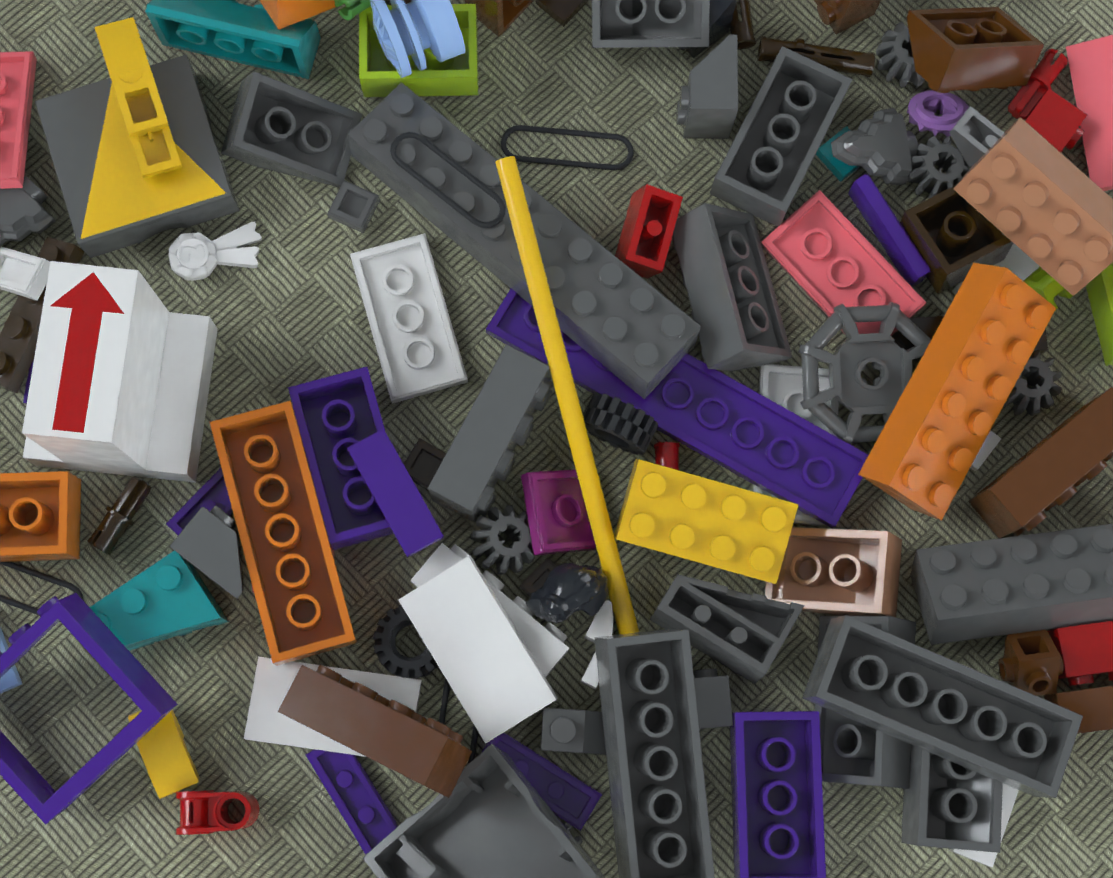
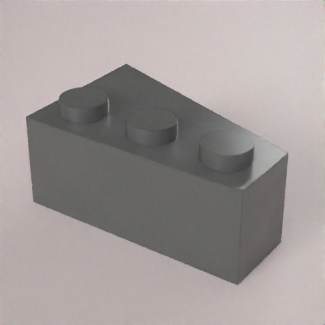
[650,574,805,684]

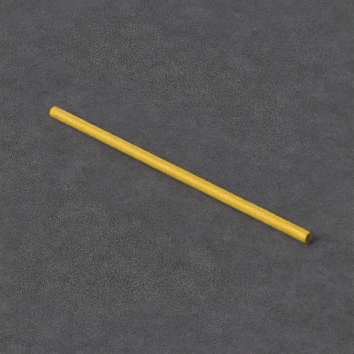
[495,156,639,635]

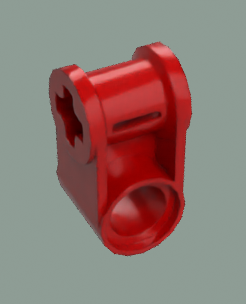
[176,790,260,835]

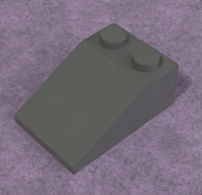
[592,0,710,48]
[220,71,362,187]

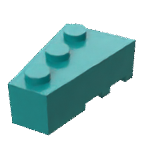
[89,550,230,651]

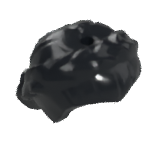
[526,563,609,624]

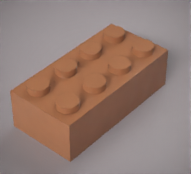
[954,117,1113,296]

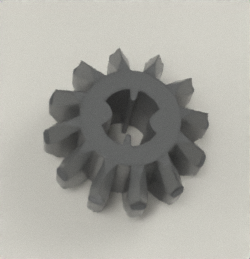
[876,21,924,89]
[907,136,969,198]
[1003,349,1062,416]
[470,505,535,575]

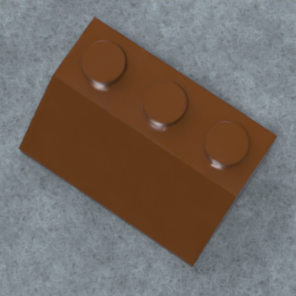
[907,7,1044,93]

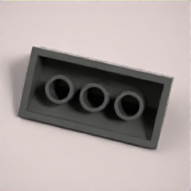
[673,203,792,372]
[815,616,916,789]
[901,681,1006,853]

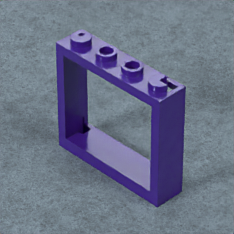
[0,592,178,825]

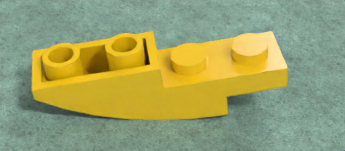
[95,17,182,178]

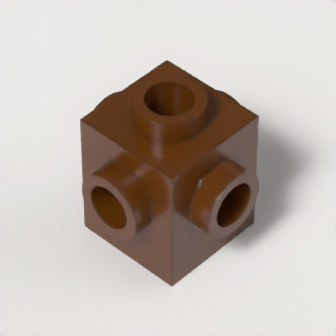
[998,629,1063,696]

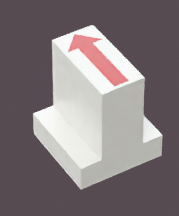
[22,261,218,483]

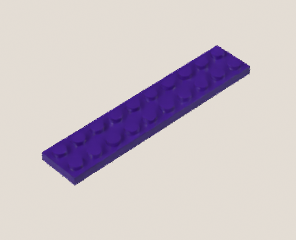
[486,288,868,529]

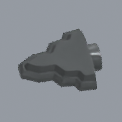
[831,108,918,185]
[0,175,56,247]

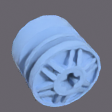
[370,0,465,78]

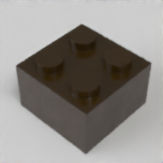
[900,185,1013,294]

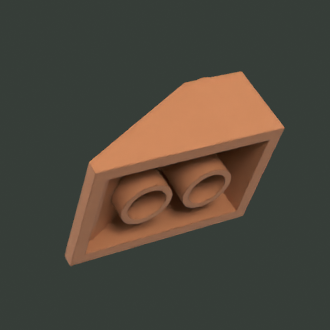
[765,527,902,617]

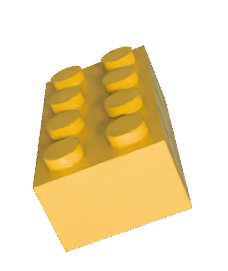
[614,459,799,584]

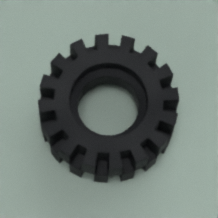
[583,393,658,455]
[373,604,439,679]

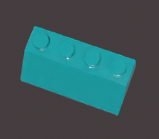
[145,0,321,79]

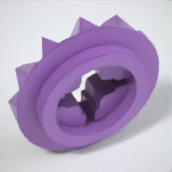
[907,90,969,136]

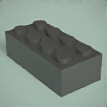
[710,46,853,227]
[428,344,553,523]

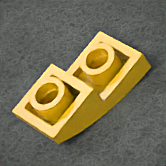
[128,709,200,799]

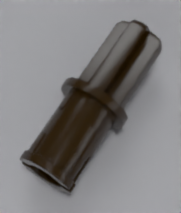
[87,476,151,555]

